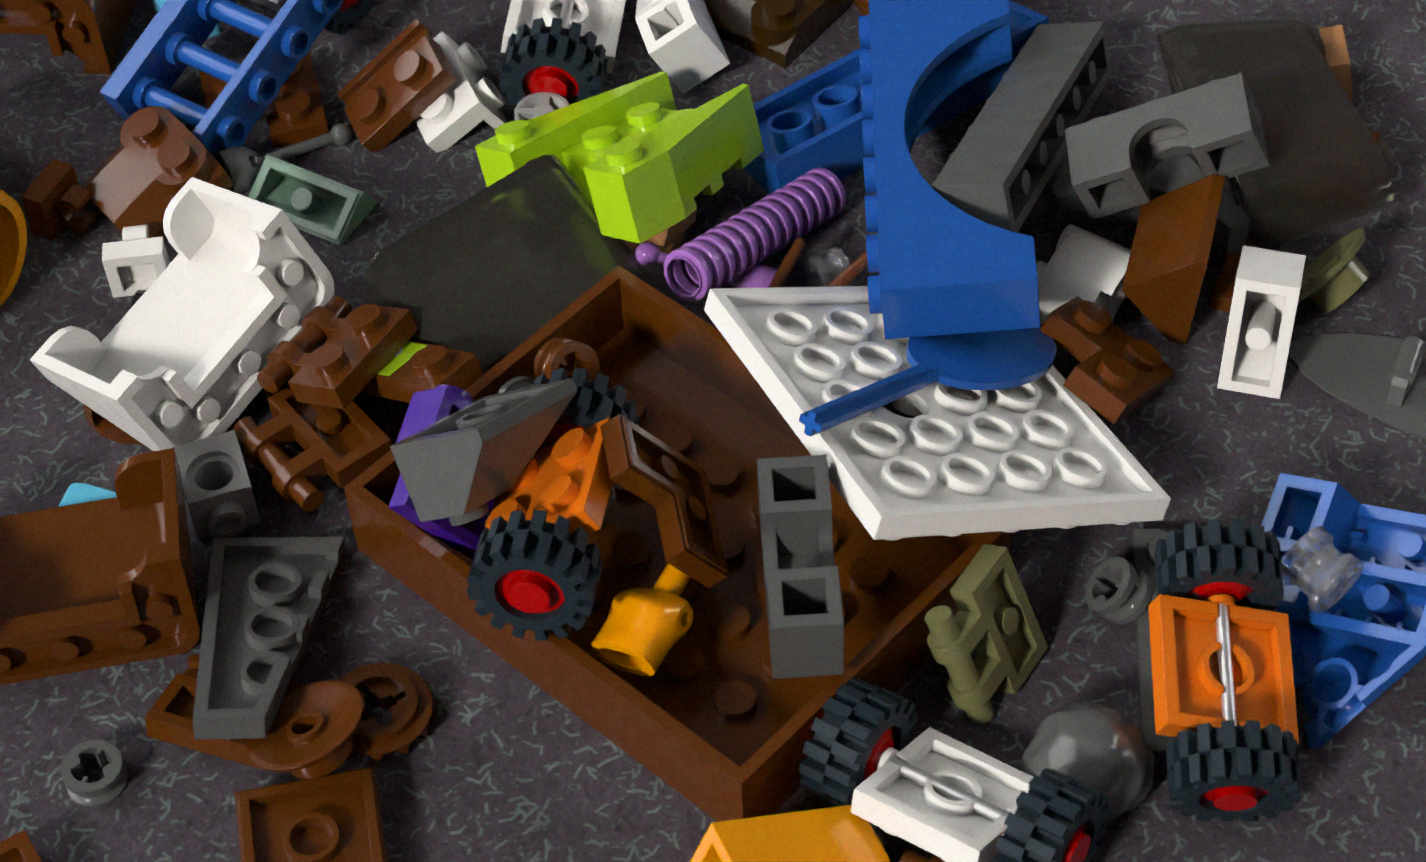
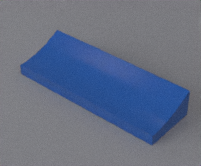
[743,0,1049,194]

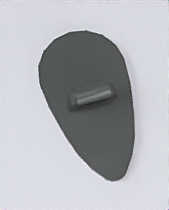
[1288,333,1426,439]

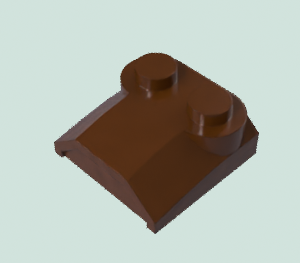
[82,106,234,241]

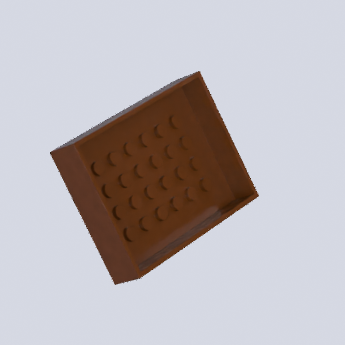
[344,265,1013,822]

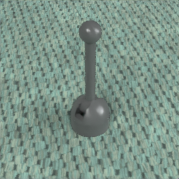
[215,123,353,194]

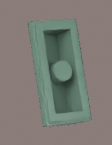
[248,155,378,246]

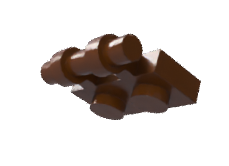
[257,295,418,409]
[233,386,392,512]

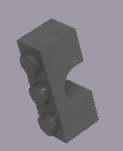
[1065,72,1270,220]
[757,454,844,679]

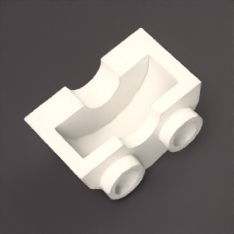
[1036,224,1131,324]

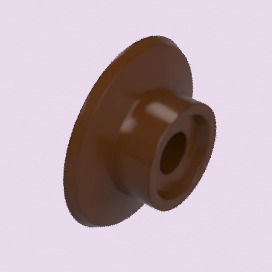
[246,680,363,779]

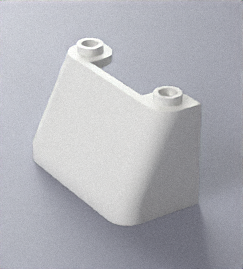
[30,177,335,451]

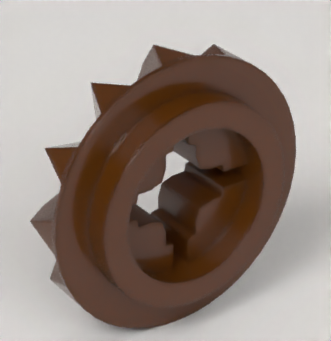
[338,663,435,763]

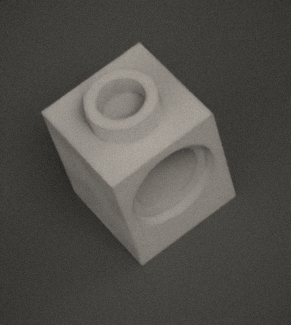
[172,430,261,541]

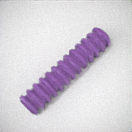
[664,168,846,302]

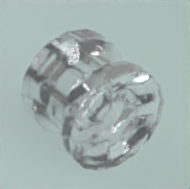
[1281,526,1364,614]

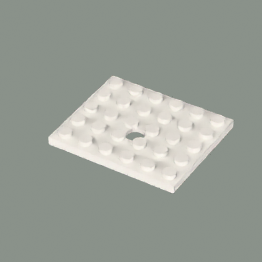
[704,286,1171,541]

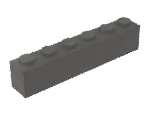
[930,21,1112,233]

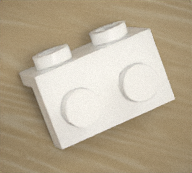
[415,31,508,153]

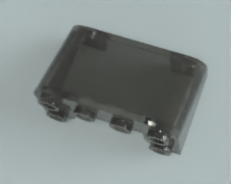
[365,155,657,374]

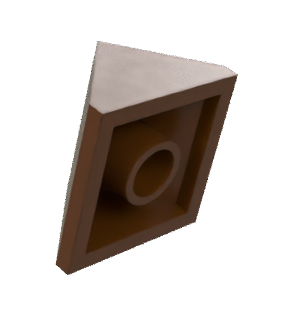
[1122,174,1225,344]

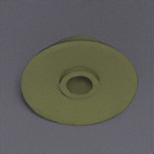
[1298,227,1370,314]

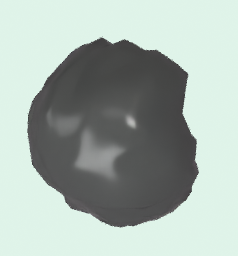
[1019,702,1156,824]

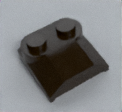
[705,0,850,69]

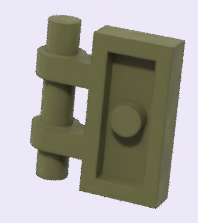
[925,544,1048,725]

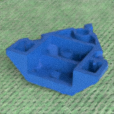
[1261,473,1426,750]

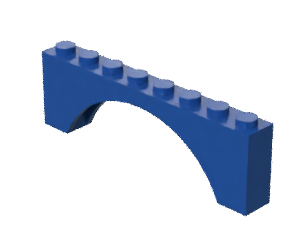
[858,0,1040,340]

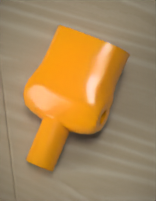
[591,564,693,676]

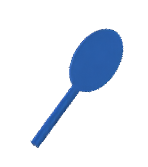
[799,328,1056,437]

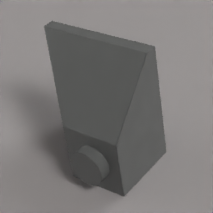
[390,378,578,526]

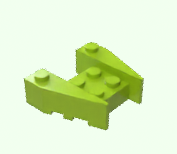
[475,71,764,244]

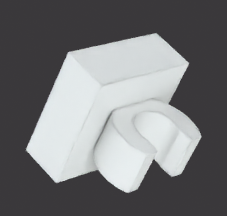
[102,224,170,298]

